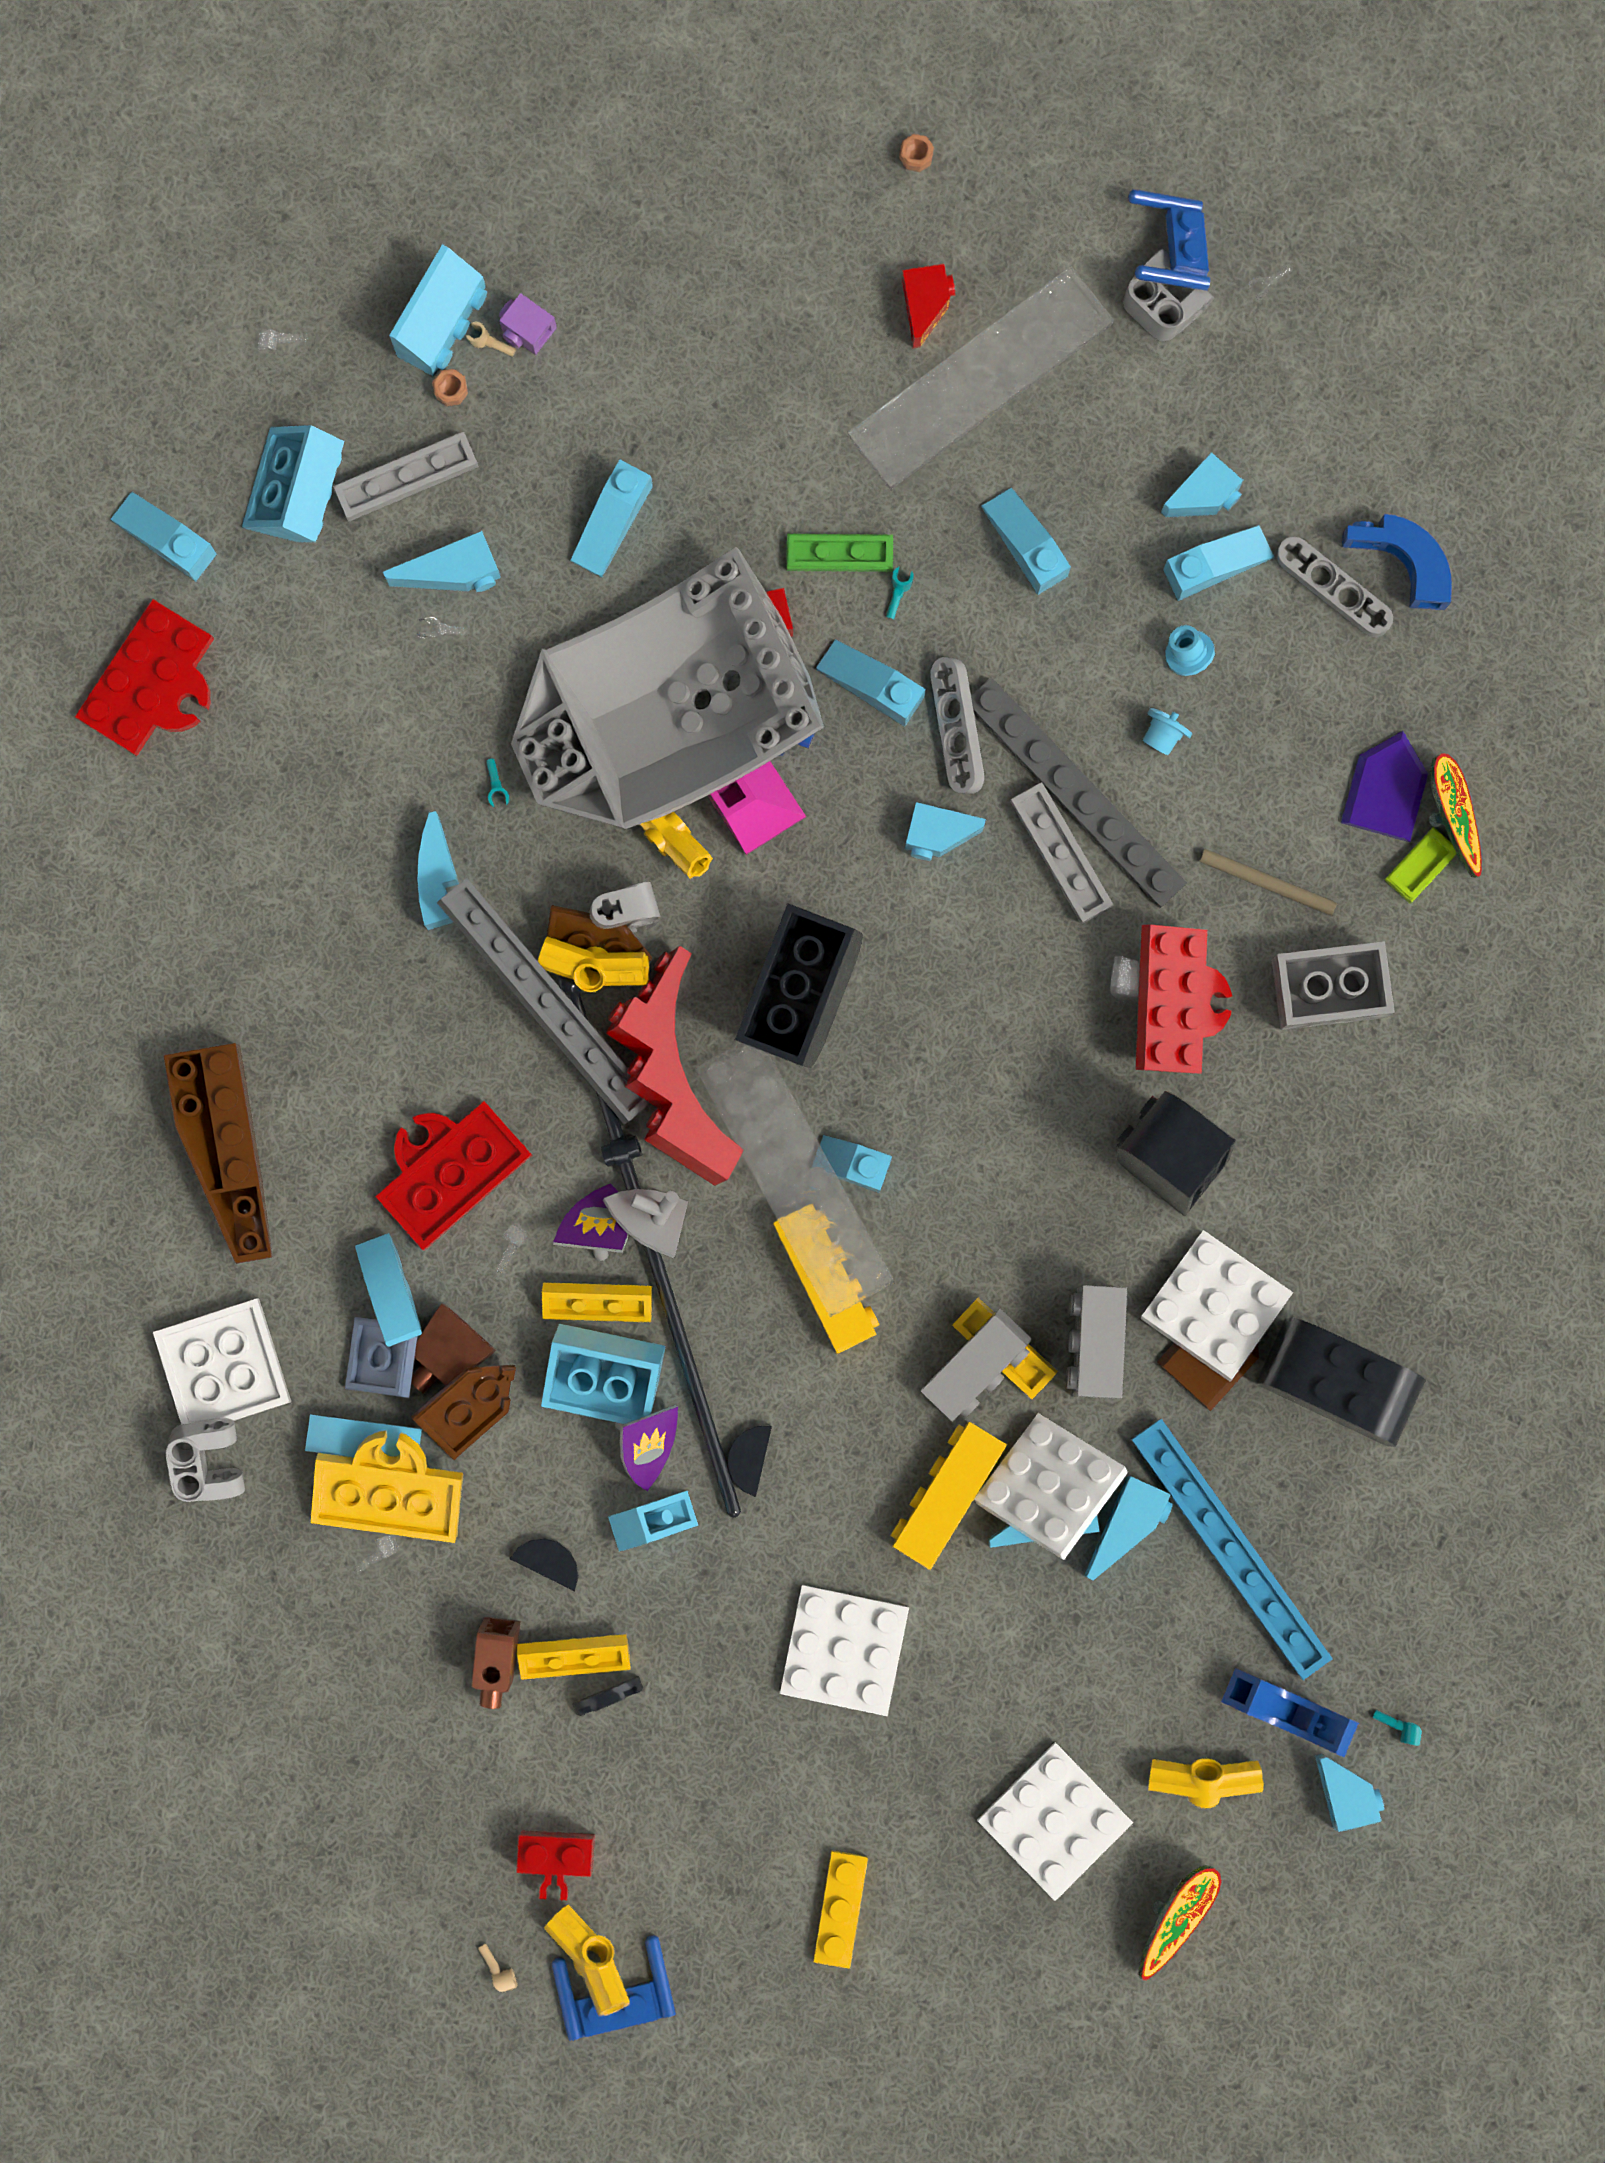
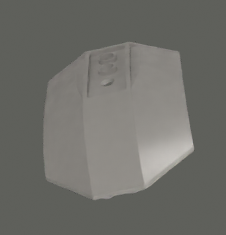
[511,547,824,829]

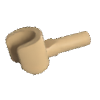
[466,322,516,357]
[478,1944,517,1992]

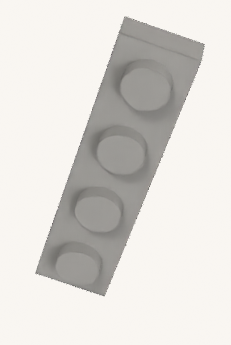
[333,431,479,521]
[1010,782,1114,924]

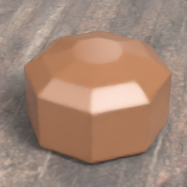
[899,134,934,172]
[433,369,468,406]

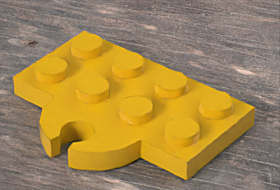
[311,1430,463,1543]

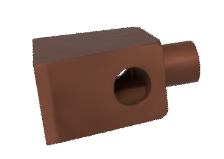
[411,1303,496,1394]
[472,1617,521,1709]

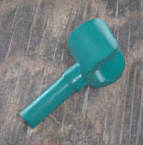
[886,567,914,620]
[486,759,510,808]
[1373,1710,1422,1746]

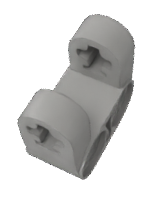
[1123,249,1214,341]
[588,882,661,932]
[166,1418,245,1502]

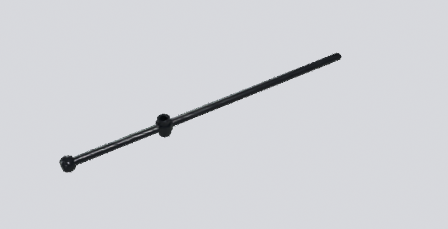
[556,975,741,1518]

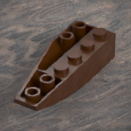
[164,1043,273,1264]

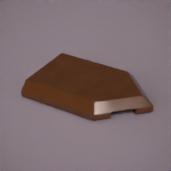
[547,905,653,972]
[1157,1343,1259,1411]
[411,1365,516,1460]

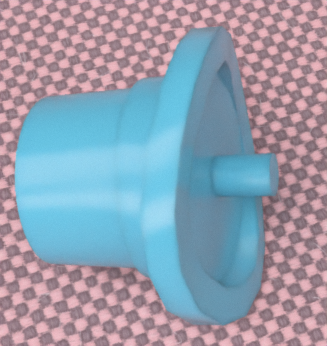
[1165,625,1215,676]
[1143,708,1192,755]

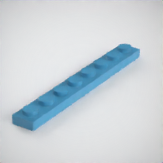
[1131,1419,1333,1680]

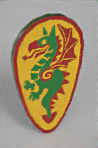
[1429,753,1482,878]
[1138,1865,1222,1980]

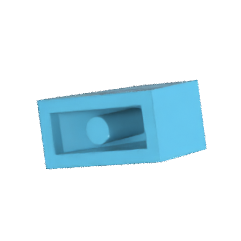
[1161,452,1243,517]
[905,802,986,861]
[812,1135,892,1193]
[608,1491,698,1552]
[1315,1754,1384,1832]

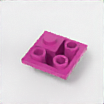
[708,761,806,855]

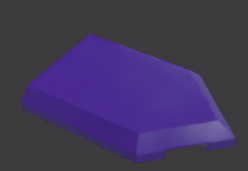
[1341,731,1428,842]

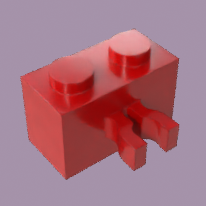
[516,1830,595,1900]

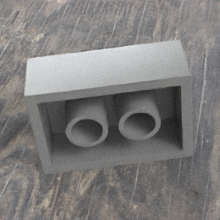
[1271,941,1395,1030]
[1066,1285,1127,1399]

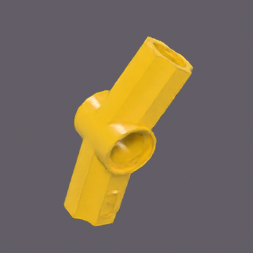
[639,812,713,879]
[538,936,649,992]
[1148,1758,1264,1808]
[544,1904,630,2016]

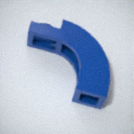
[1342,514,1452,610]
[1221,1668,1359,1757]

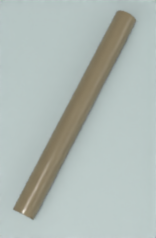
[1199,849,1337,916]

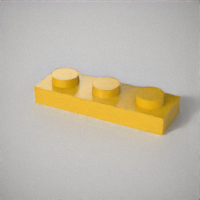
[542,1283,652,1322]
[952,1297,1058,1399]
[517,1634,630,1680]
[813,1850,868,1969]

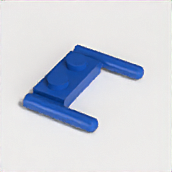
[1128,189,1210,291]
[551,1935,676,2041]

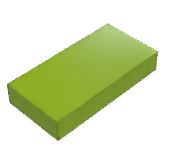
[1384,827,1460,904]

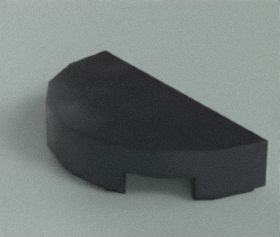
[728,1426,772,1497]
[510,1538,579,1591]
[572,1676,643,1716]

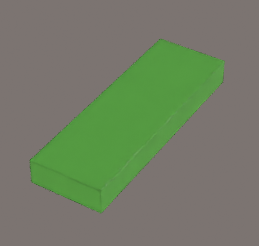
[787,534,893,572]

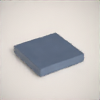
[345,1317,417,1397]

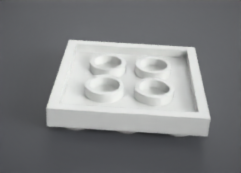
[1141,1230,1293,1382]
[153,1298,291,1424]
[974,1413,1128,1560]
[780,1585,909,1716]
[977,1742,1133,1901]

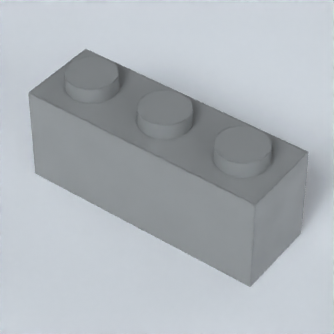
[921,1309,1032,1422]

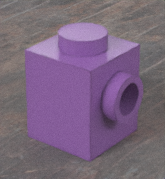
[499,293,557,355]

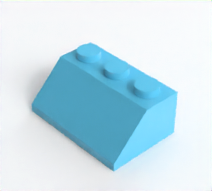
[389,244,487,376]
[242,425,344,542]
[541,1324,666,1424]

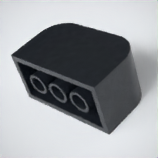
[735,903,863,1068]
[1116,1091,1236,1216]
[1255,1317,1426,1447]

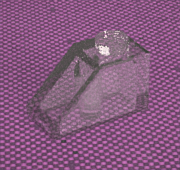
[1109,956,1140,1005]

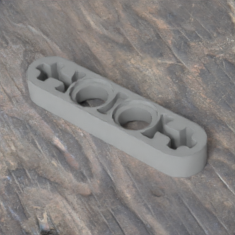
[1276,537,1393,637]
[931,657,984,794]

